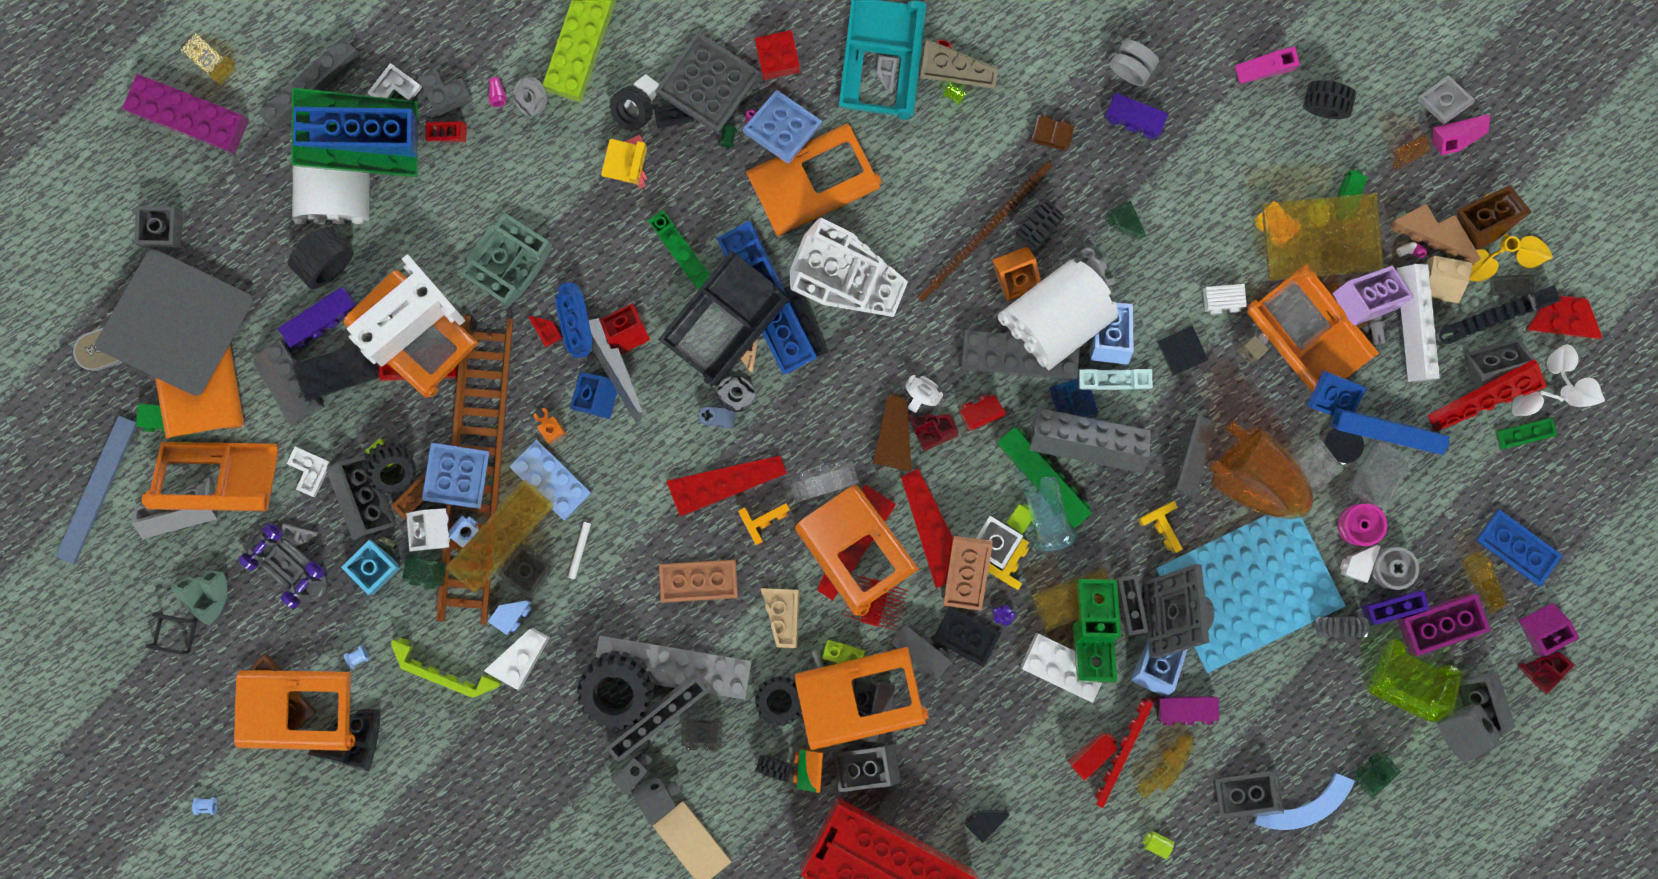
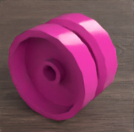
[1337,504,1387,546]

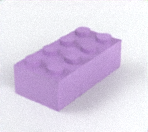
[1333,266,1414,326]

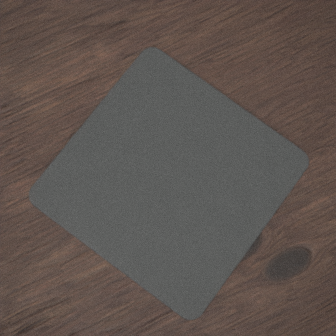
[95,249,253,396]

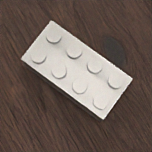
[1020,633,1102,703]

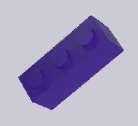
[1104,93,1168,139]
[1361,590,1430,625]

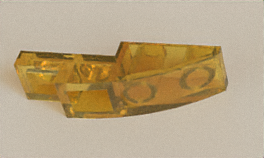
[1136,734,1194,800]

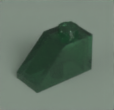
[1106,201,1146,240]

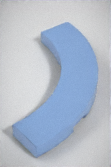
[1253,773,1355,830]

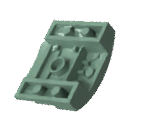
[460,213,552,307]

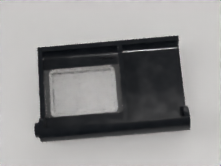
[658,251,791,387]

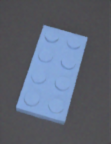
[510,440,591,521]

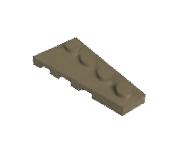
[920,39,998,88]

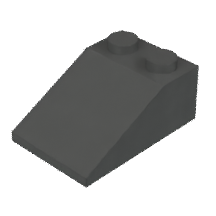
[833,744,901,792]
[1215,771,1284,819]

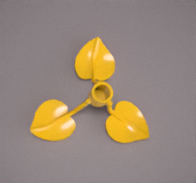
[1469,194,1553,281]

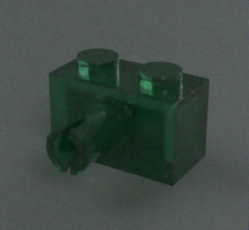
[1352,752,1401,798]

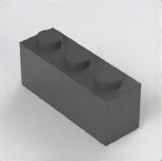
[1115,574,1148,636]

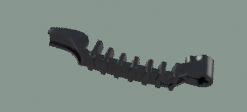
[1435,285,1561,346]

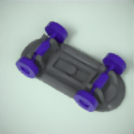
[238,523,327,609]

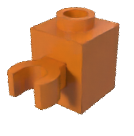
[534,408,567,444]

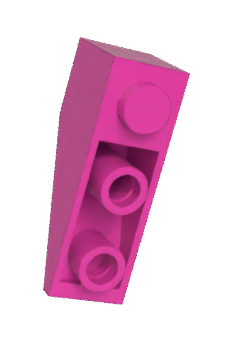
[1234,47,1300,84]
[1432,114,1490,155]

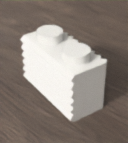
[1203,284,1247,315]

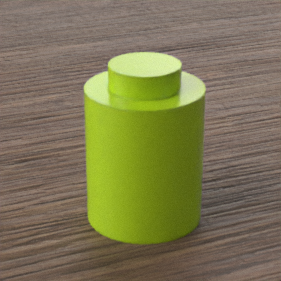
[1142,831,1174,859]

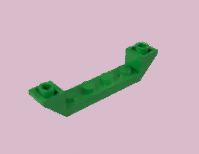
[648,210,720,313]

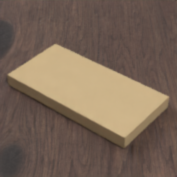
[653,800,732,879]

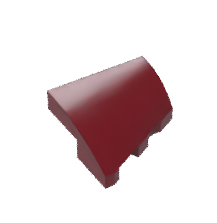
[908,414,958,452]
[1518,652,1575,696]

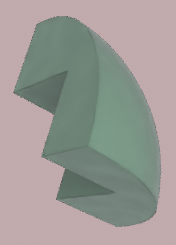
[171,571,227,625]

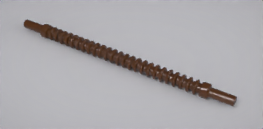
[917,161,1053,302]

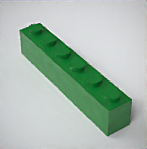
[996,427,1092,529]

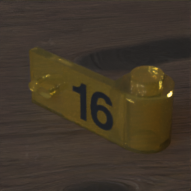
[180,33,236,85]

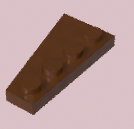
[251,654,317,730]

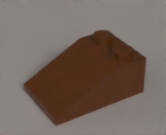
[1457,185,1531,250]

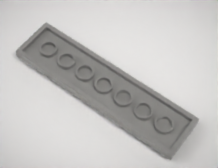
[596,636,752,700]

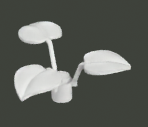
[1512,344,1605,416]

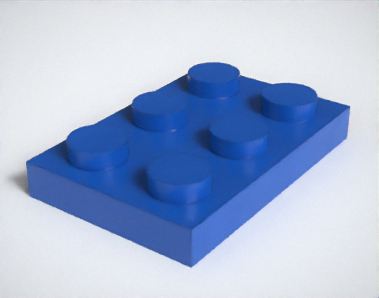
[1307,371,1367,416]

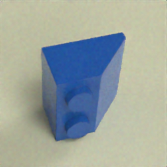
[570,372,618,419]

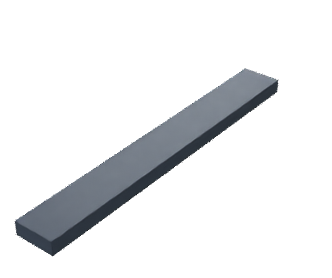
[55,415,137,564]

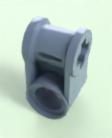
[699,407,736,428]

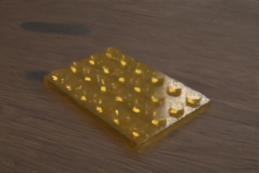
[1262,193,1383,281]

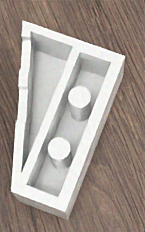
[484,628,550,690]

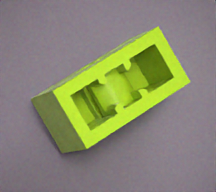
[822,639,865,663]

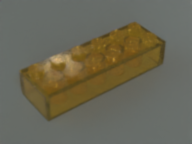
[445,480,555,594]

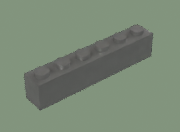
[257,37,361,131]
[606,671,710,763]

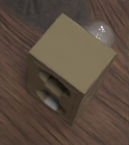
[1236,333,1269,364]

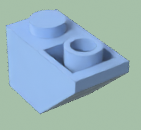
[488,600,532,635]

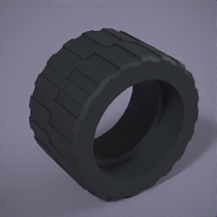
[288,227,354,289]

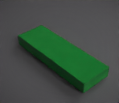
[1495,417,1558,450]

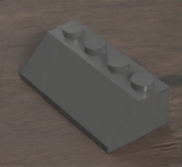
[253,340,324,427]
[1169,415,1217,497]
[326,455,396,541]

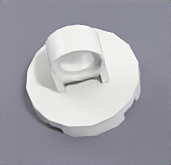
[906,375,943,413]

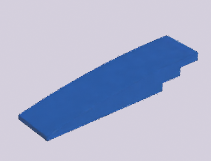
[716,221,818,375]

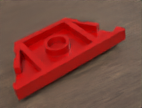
[1526,295,1602,339]

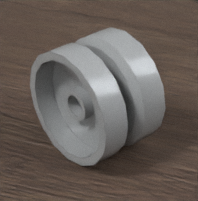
[1109,39,1159,86]
[1370,547,1419,590]

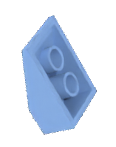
[1090,303,1133,364]
[1131,638,1188,698]

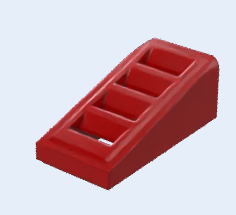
[425,121,467,142]

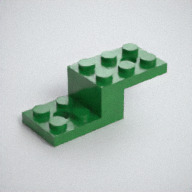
[1073,579,1121,683]

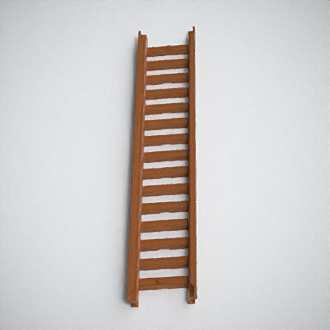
[436,315,514,625]

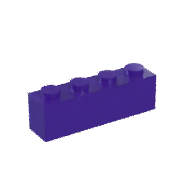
[277,287,357,350]

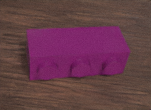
[1157,696,1219,726]

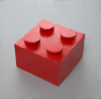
[755,30,800,80]

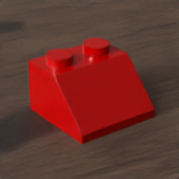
[599,303,651,354]
[958,394,1006,432]

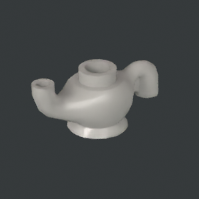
[1081,247,1115,286]

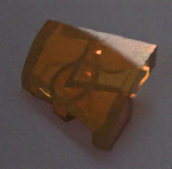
[1392,135,1430,171]

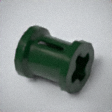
[718,125,738,149]

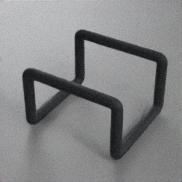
[145,612,197,655]

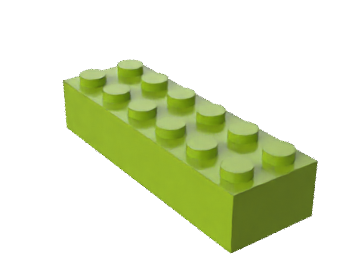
[543,0,617,103]

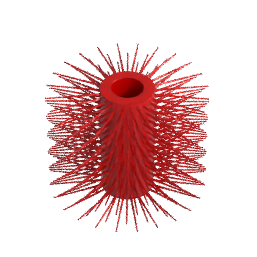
[842,575,908,631]

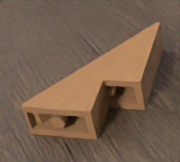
[1390,204,1481,266]

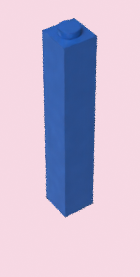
[1330,408,1450,455]

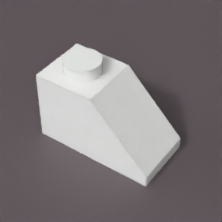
[624,74,659,117]
[1340,545,1381,583]

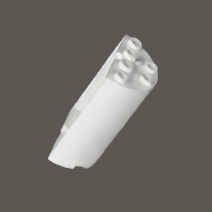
[292,166,370,224]
[997,259,1118,370]

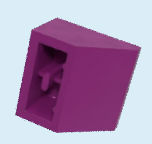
[1518,603,1579,656]

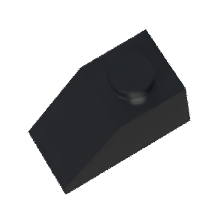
[965,810,1010,843]

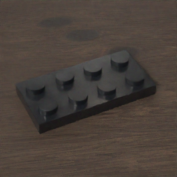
[291,345,379,402]

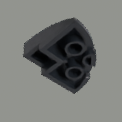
[308,709,381,772]

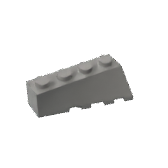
[132,477,218,539]

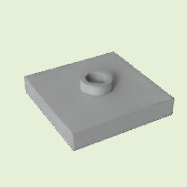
[1418,75,1475,125]

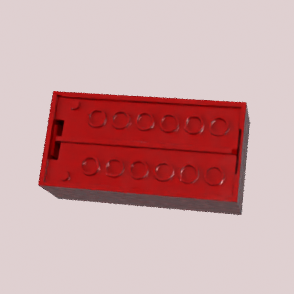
[800,796,979,879]

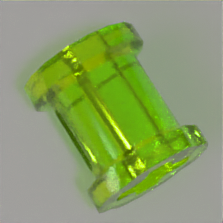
[942,82,967,106]

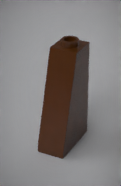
[873,393,912,472]

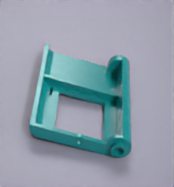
[839,0,927,120]

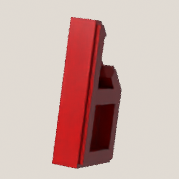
[528,316,563,348]

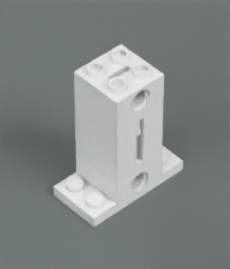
[346,254,465,367]

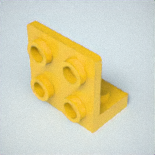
[601,139,647,185]

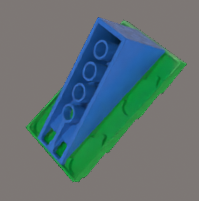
[291,88,418,177]

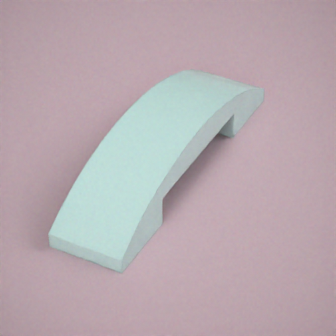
[1078,369,1153,390]

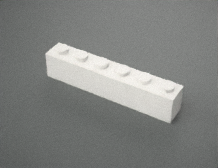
[1397,264,1440,382]

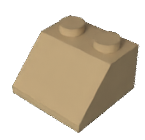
[1426,256,1472,303]

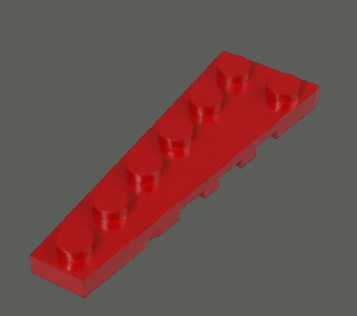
[666,456,787,517]
[901,469,953,589]

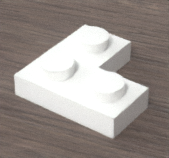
[368,63,422,101]
[287,447,332,497]

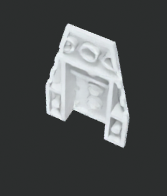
[790,218,908,317]

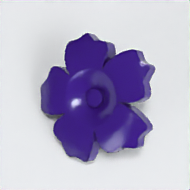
[993,604,1016,625]

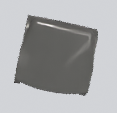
[1437,704,1501,763]

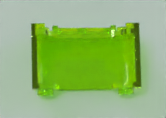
[1367,639,1463,722]

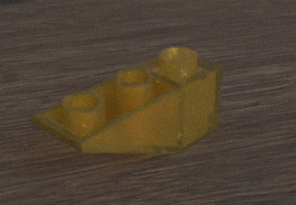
[1462,551,1507,614]

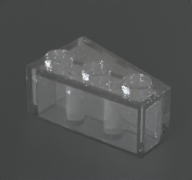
[789,460,859,503]

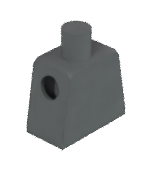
[612,752,653,794]
[631,778,681,825]

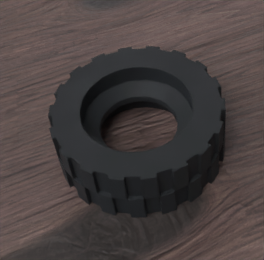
[609,86,653,131]

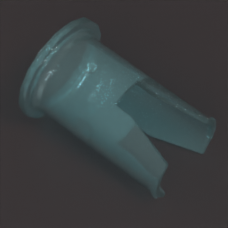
[1023,477,1077,552]

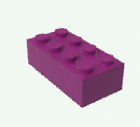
[1397,593,1491,656]

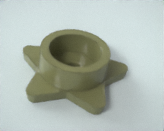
[376,538,395,555]

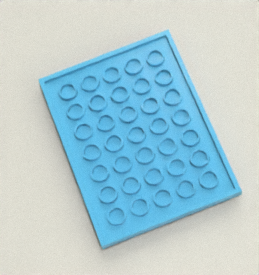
[1155,502,1345,673]

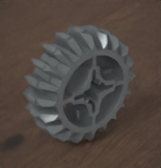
[1315,616,1369,638]

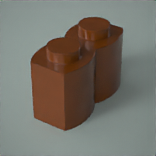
[1031,115,1075,151]

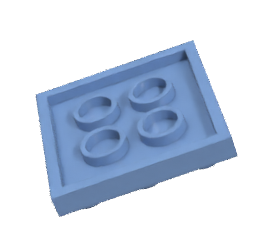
[743,90,823,164]
[422,443,489,509]

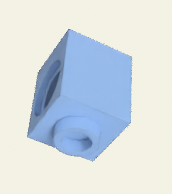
[448,515,480,549]

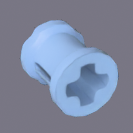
[344,645,370,669]
[192,797,217,815]

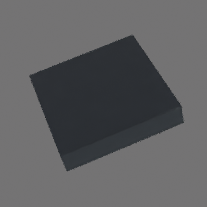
[1157,325,1208,376]

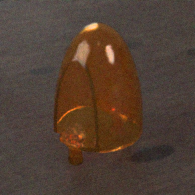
[1209,420,1314,519]

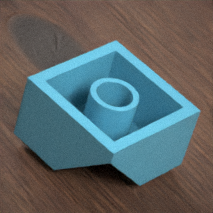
[341,540,401,595]

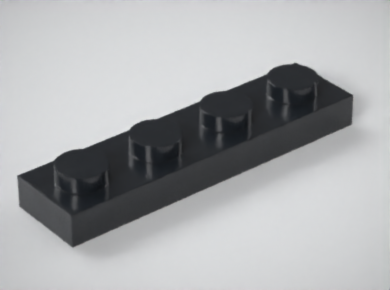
[784,286,828,357]

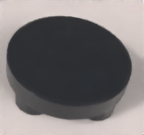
[1323,428,1364,464]

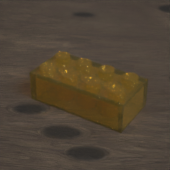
[1030,567,1109,632]

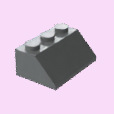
[1464,339,1538,389]
[1452,671,1516,735]
[852,677,896,743]

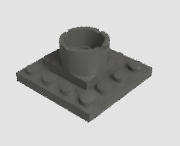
[1144,564,1214,658]

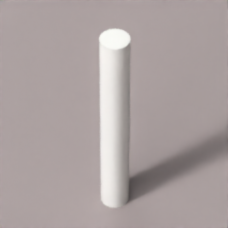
[568,522,591,579]

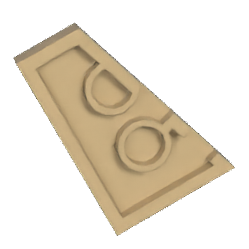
[761,588,800,648]

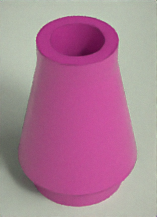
[488,77,507,107]

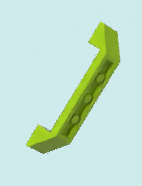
[391,637,503,698]

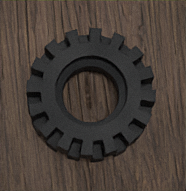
[755,755,793,782]

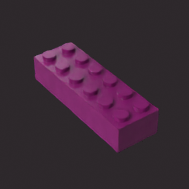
[122,74,249,155]

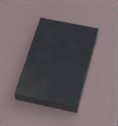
[932,606,1001,667]

